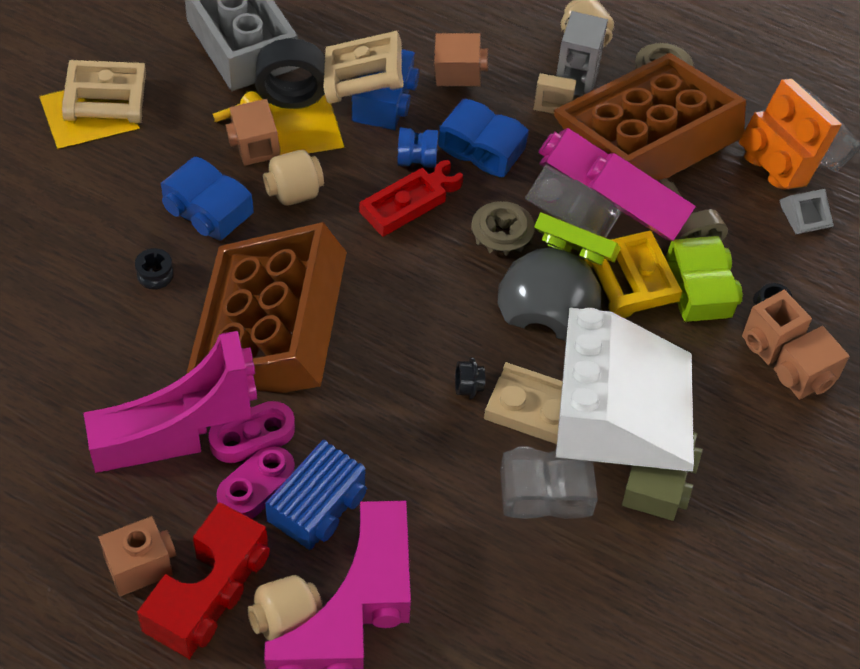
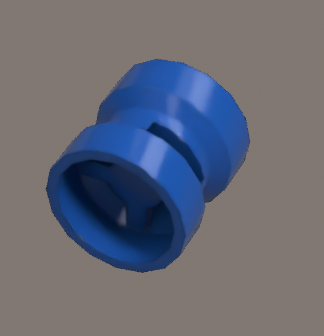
[397,128,438,168]

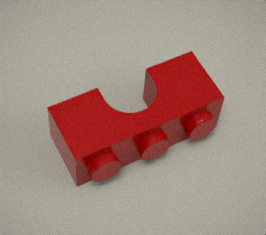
[137,502,270,659]

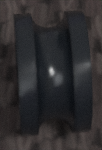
[135,248,174,289]

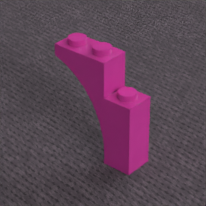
[538,128,696,241]
[84,331,257,473]
[265,501,411,669]

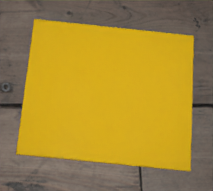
[39,90,140,149]
[269,95,344,155]

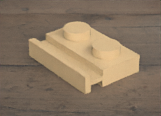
[484,362,562,444]

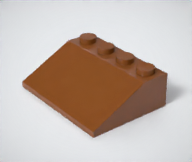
[554,53,746,182]
[186,222,347,393]

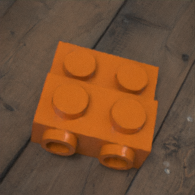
[739,79,842,190]

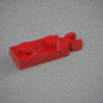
[359,160,463,237]

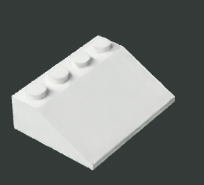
[556,308,694,472]

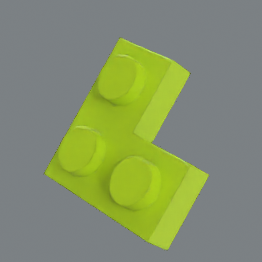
[534,212,621,265]

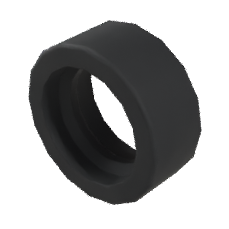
[255,38,325,109]

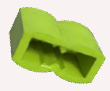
[666,236,743,322]

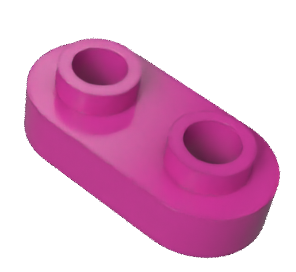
[208,401,295,463]
[217,446,295,519]

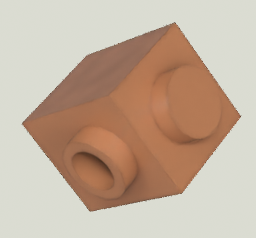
[434,33,488,86]
[225,99,281,166]
[742,289,812,365]
[774,326,849,400]
[98,516,176,596]

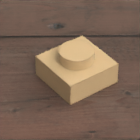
[534,73,577,114]

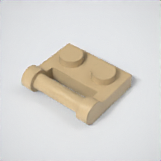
[324,31,404,104]
[62,60,146,123]

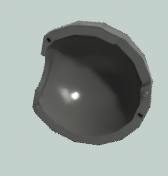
[497,248,601,341]

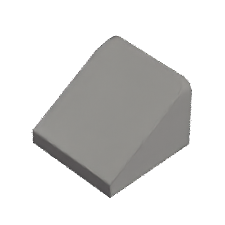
[780,189,834,234]

